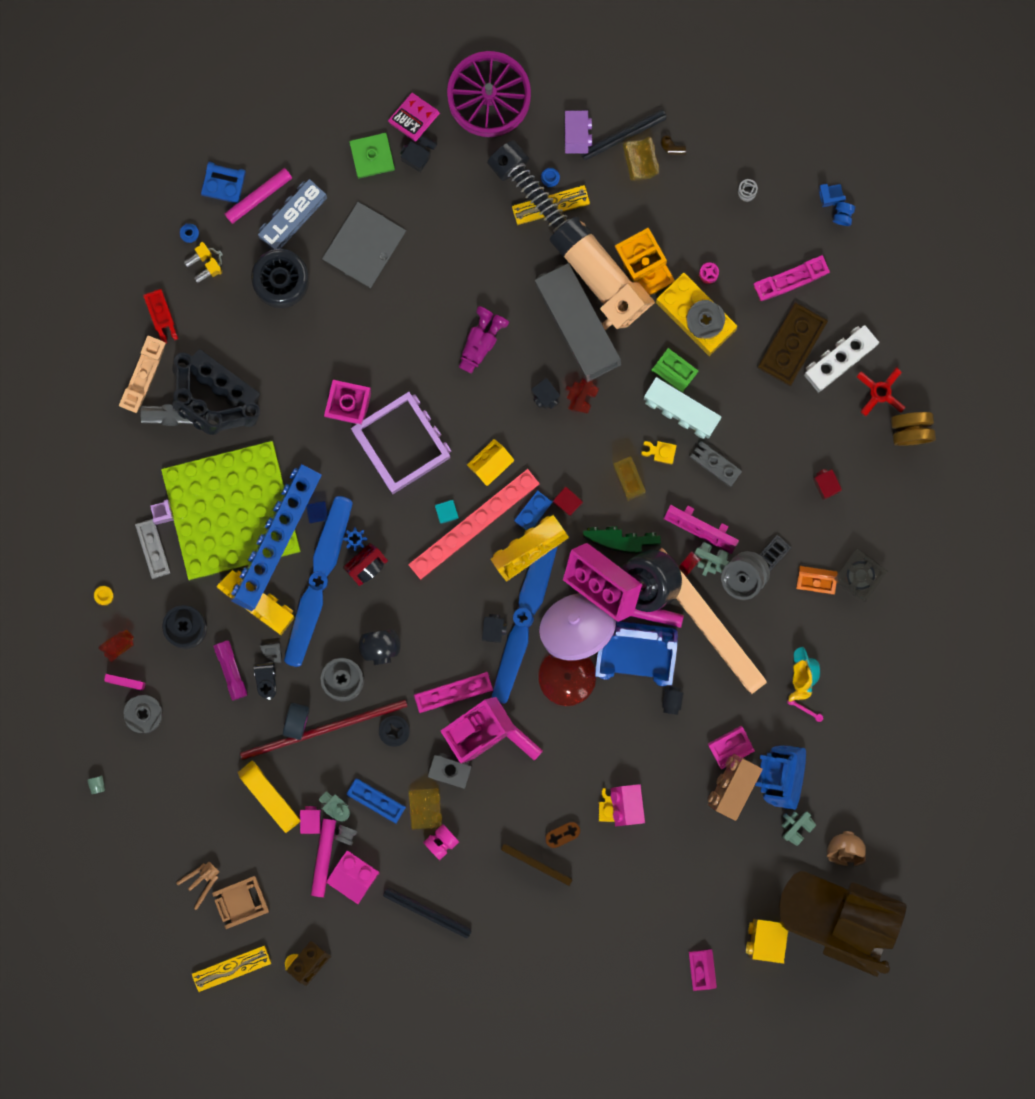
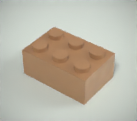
[708,754,763,821]

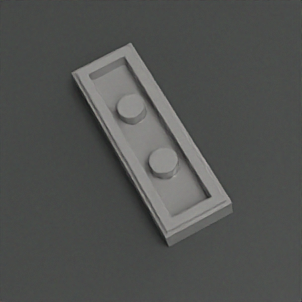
[135,519,171,579]

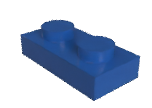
[514,490,553,531]

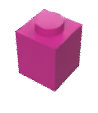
[300,806,321,834]

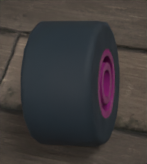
[283,703,310,740]

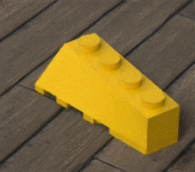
[491,515,569,582]
[217,570,295,635]

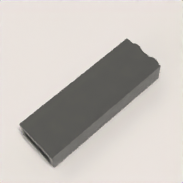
[535,263,621,382]

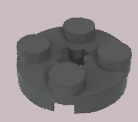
[686,300,725,339]
[124,695,163,733]

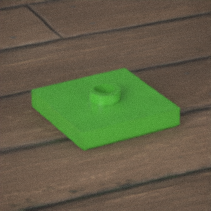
[349,133,395,179]

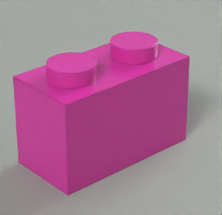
[611,784,645,827]

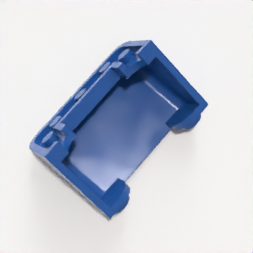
[595,621,678,686]

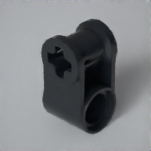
[254,661,277,699]

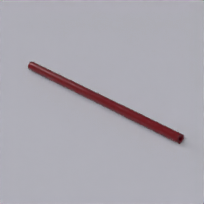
[240,700,408,760]

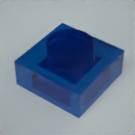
[306,501,328,524]

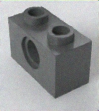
[428,753,472,789]

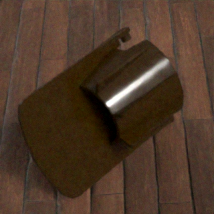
[779,871,907,977]

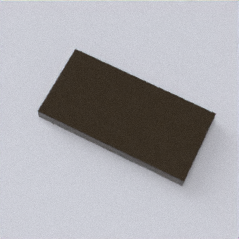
[758,302,828,387]

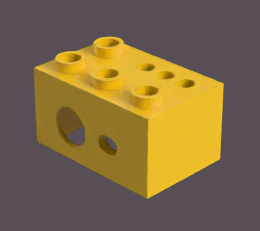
[745,919,788,964]

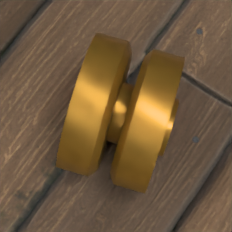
[891,412,936,446]

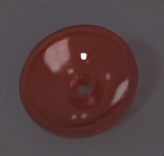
[539,654,596,706]

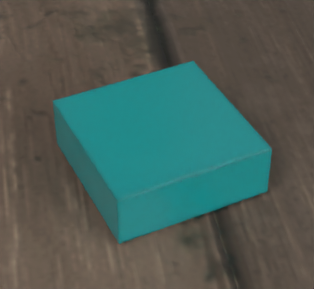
[435,500,459,524]

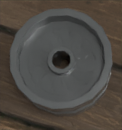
[721,551,770,600]
[320,658,364,702]

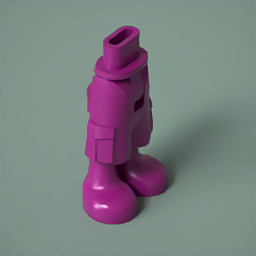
[459,306,509,374]

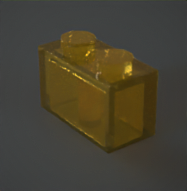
[613,456,646,501]

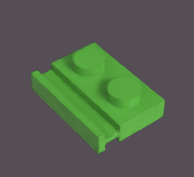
[651,348,699,393]

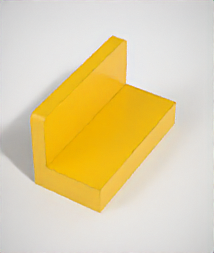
[467,439,514,486]

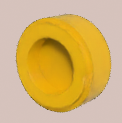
[94,586,114,605]

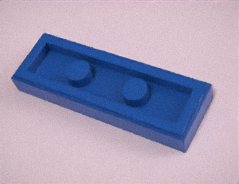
[346,778,406,824]

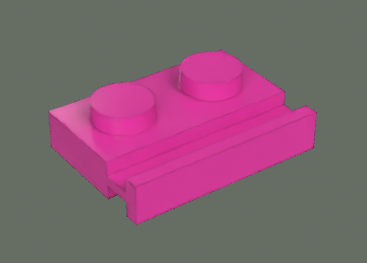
[708,726,755,769]

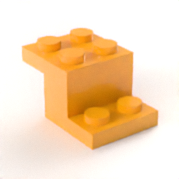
[615,228,675,296]

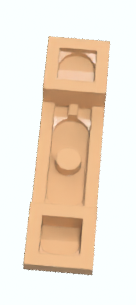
[119,336,166,413]

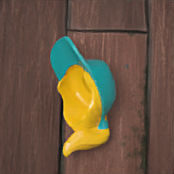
[788,647,820,702]

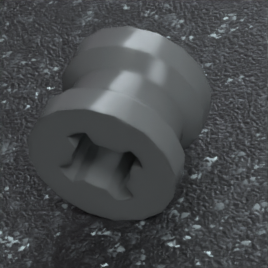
[334,825,357,846]

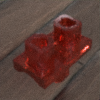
[565,378,599,413]
[98,630,134,662]

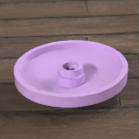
[539,593,616,660]

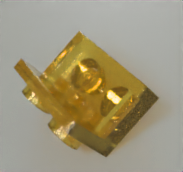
[623,137,659,181]
[409,789,442,830]

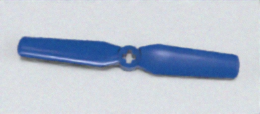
[284,496,353,667]
[491,546,558,704]

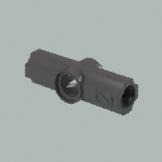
[141,405,200,426]

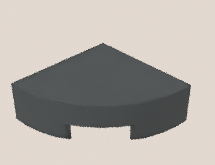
[260,643,282,663]

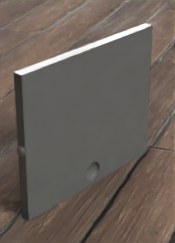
[322,202,406,289]

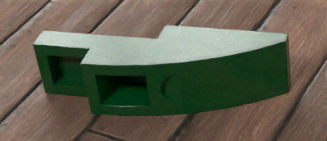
[583,526,661,554]

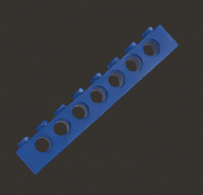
[231,464,322,612]

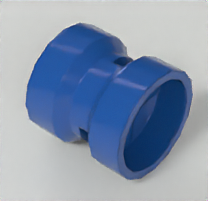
[833,202,856,226]

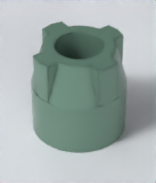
[87,776,105,794]

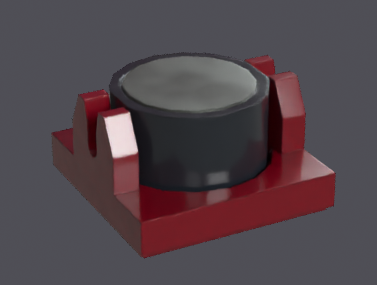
[343,543,388,586]

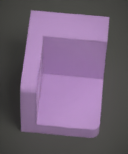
[151,500,174,525]

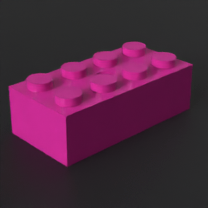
[563,543,642,622]

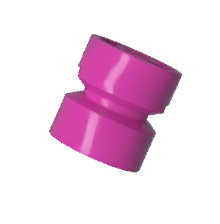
[423,824,459,860]

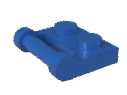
[201,162,246,203]

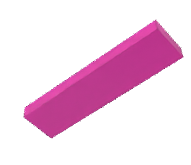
[414,672,493,713]

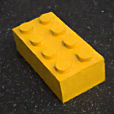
[656,273,738,356]

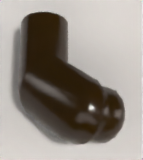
[660,135,686,155]

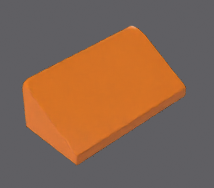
[796,566,838,594]

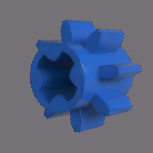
[343,527,368,552]

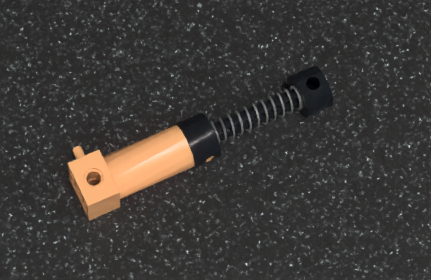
[487,140,655,330]

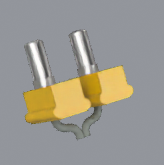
[184,242,223,283]

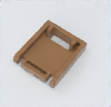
[212,876,270,929]

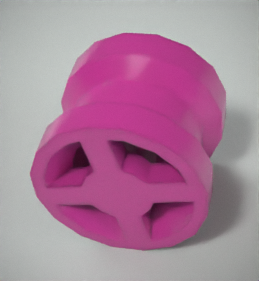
[699,263,719,284]

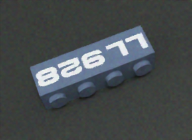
[258,179,327,250]

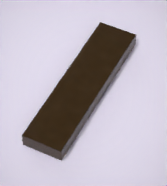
[501,844,573,886]

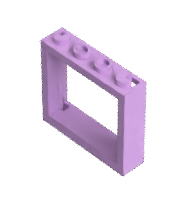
[351,392,452,495]

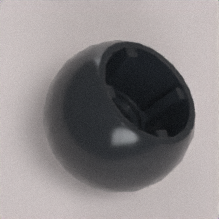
[359,629,401,665]

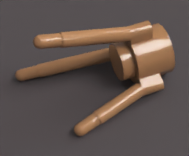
[176,862,219,910]

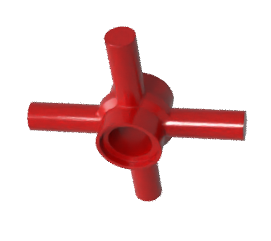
[857,368,906,416]

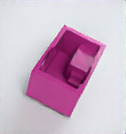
[441,697,517,763]

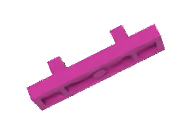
[664,505,739,554]

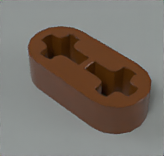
[545,822,580,848]

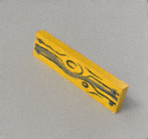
[512,185,590,225]
[192,946,272,992]

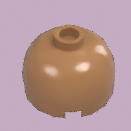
[827,831,866,866]

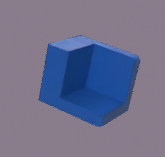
[818,184,846,208]

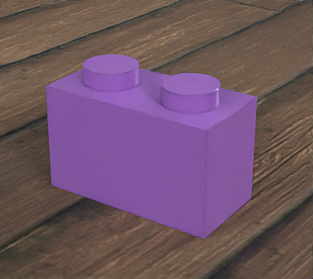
[565,111,592,153]

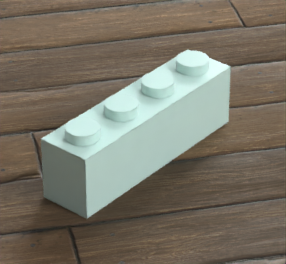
[644,377,721,439]

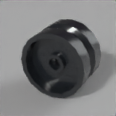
[162,605,207,649]

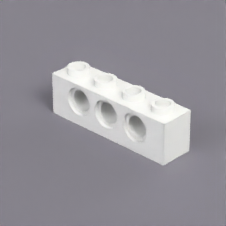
[804,325,879,393]

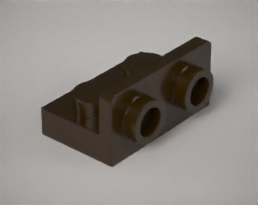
[286,941,331,986]

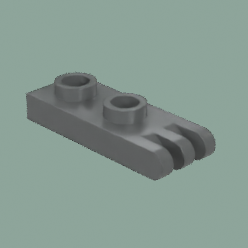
[689,441,742,487]

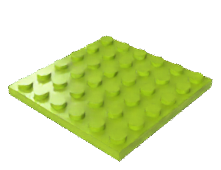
[161,441,301,581]

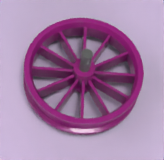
[447,51,531,137]

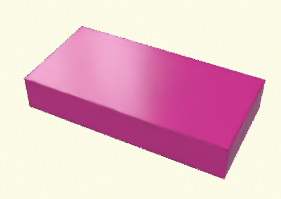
[104,674,146,690]

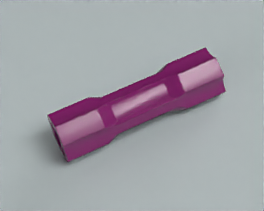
[213,641,248,701]

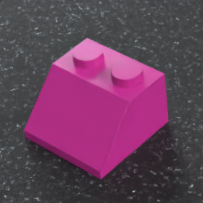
[324,380,371,425]
[326,850,380,904]

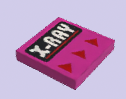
[388,93,440,142]

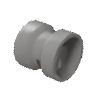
[738,179,758,202]

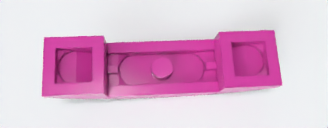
[753,255,830,301]

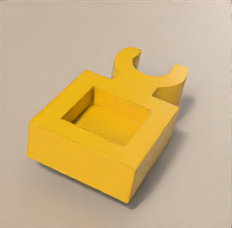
[641,441,677,465]
[599,788,615,822]

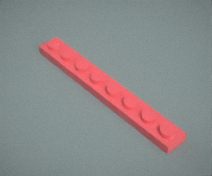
[409,469,540,580]

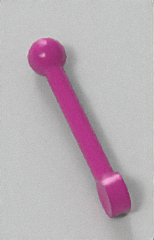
[787,698,823,722]

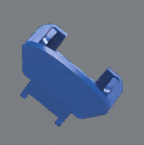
[755,745,806,810]

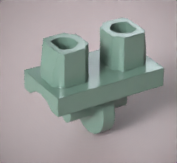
[695,542,729,576]
[319,791,350,822]
[781,811,816,846]

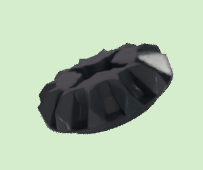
[379,716,410,747]

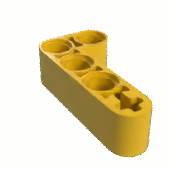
[237,760,300,833]

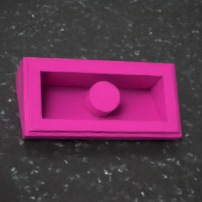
[689,949,717,991]

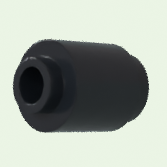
[662,686,684,715]

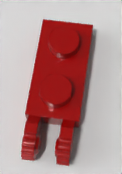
[143,289,178,343]

